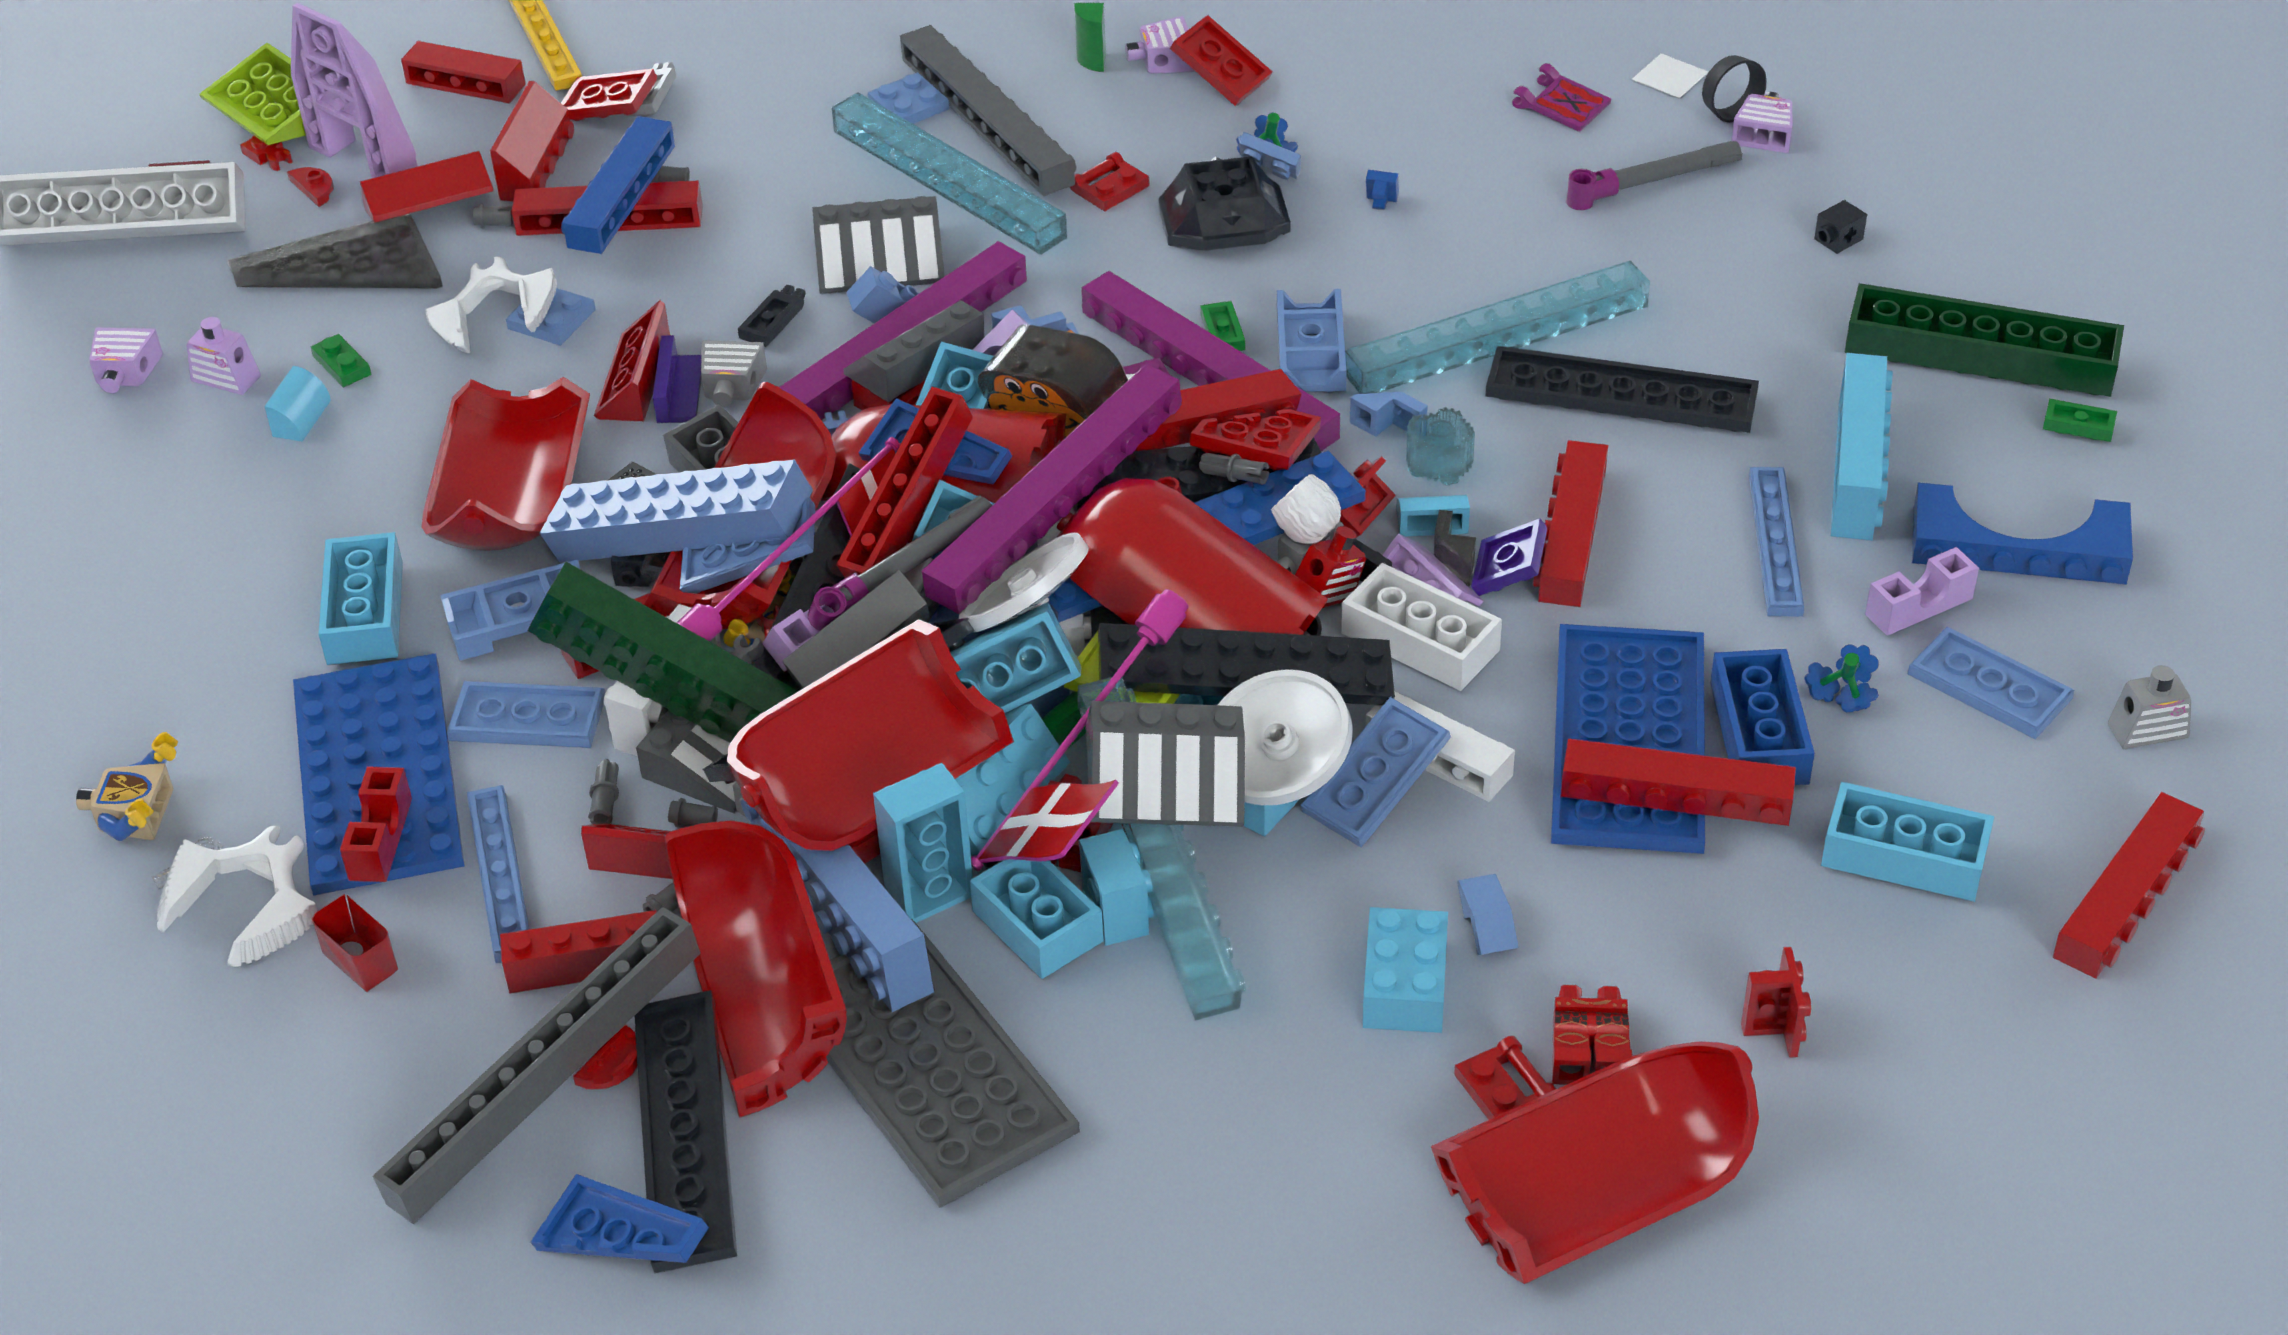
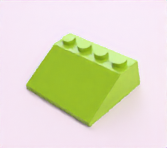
[199,42,306,145]

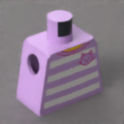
[1125,16,1195,73]
[1732,91,1793,153]
[187,317,261,395]
[89,327,163,393]

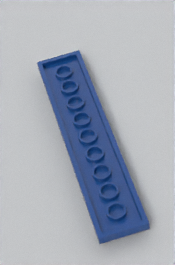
[1048,450,1366,623]

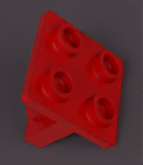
[1340,456,1396,538]
[1741,947,1811,1057]

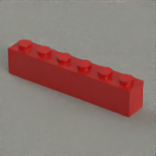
[512,180,703,236]
[1135,369,1302,451]
[837,386,973,578]
[1533,440,1609,607]
[1561,739,1796,826]
[2053,792,2205,979]

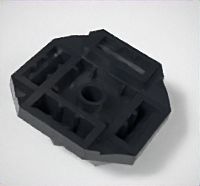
[1158,156,1291,251]

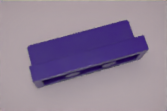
[653,335,702,423]

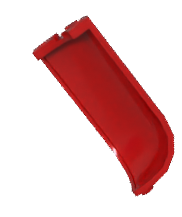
[421,377,590,551]
[644,382,836,630]
[820,404,1066,504]
[1056,478,1328,635]
[727,619,1014,851]
[665,820,847,1117]
[1430,1041,1759,1284]

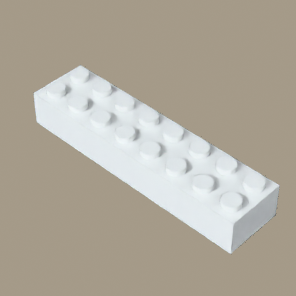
[0,162,246,245]

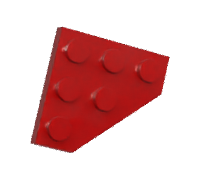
[1190,409,1321,470]

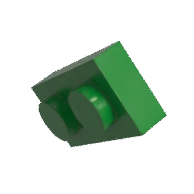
[1200,301,1246,351]
[310,334,372,388]
[2043,398,2117,442]

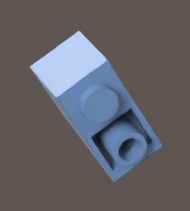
[846,266,919,323]

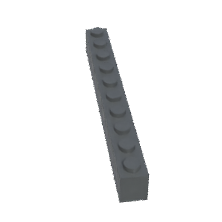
[900,25,1076,197]
[372,907,700,1224]

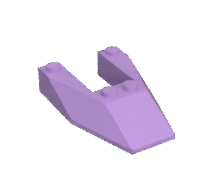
[291,3,418,178]

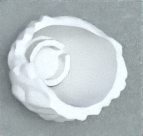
[1271,474,1341,544]

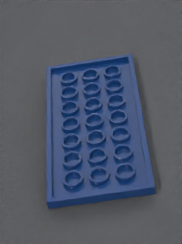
[1551,624,1705,854]
[293,653,465,896]

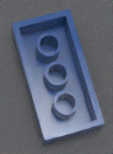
[1710,649,1815,785]

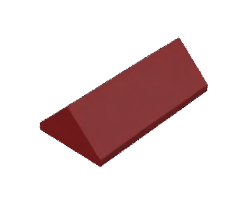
[360,151,494,223]
[594,300,670,422]
[581,823,672,879]

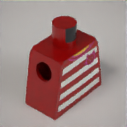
[1295,526,1366,608]

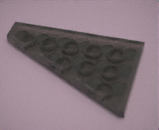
[227,213,443,289]

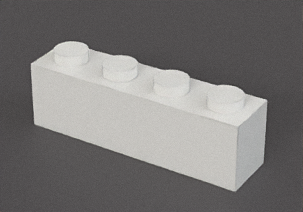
[1366,691,1515,802]

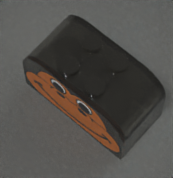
[978,324,1128,438]

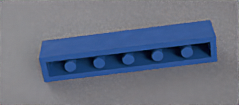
[561,116,675,254]

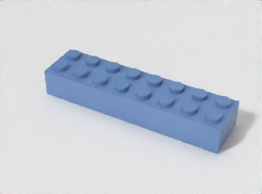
[539,460,813,563]
[741,799,934,1012]

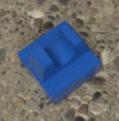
[1366,170,1399,210]

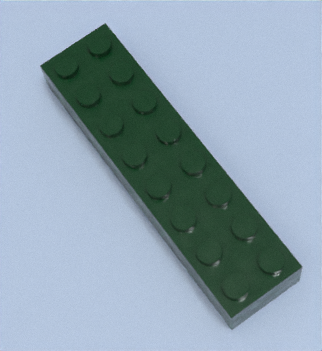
[1844,283,2124,397]
[527,562,798,743]

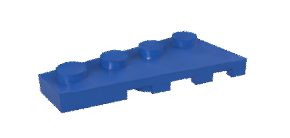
[858,398,1012,484]
[530,1174,709,1263]

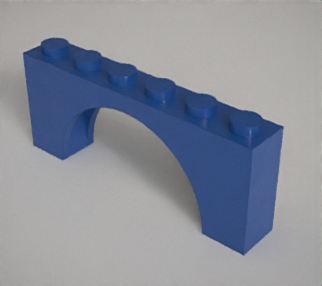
[1912,482,2133,585]

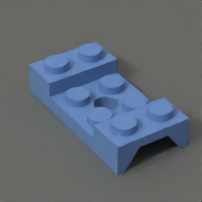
[1277,289,1346,392]
[440,560,580,661]

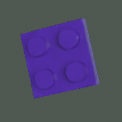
[1471,518,1548,596]

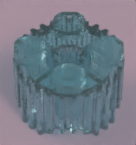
[1406,407,1475,485]

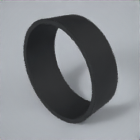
[1702,55,1767,123]

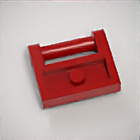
[1069,152,1150,212]
[1454,1035,1556,1120]

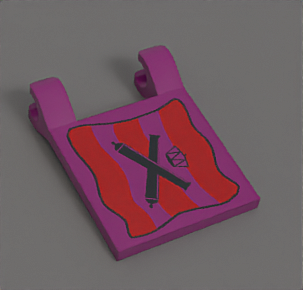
[1512,63,1611,132]

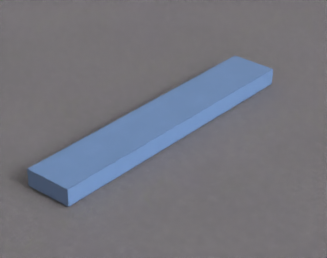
[1749,467,1804,617]
[467,785,530,963]

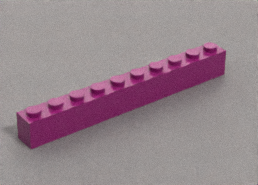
[780,241,1027,420]
[1081,271,1340,451]
[921,364,1182,614]

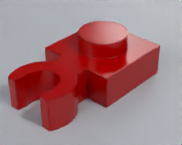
[240,136,293,171]

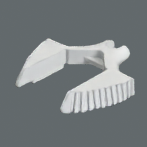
[426,256,557,354]
[156,825,317,967]

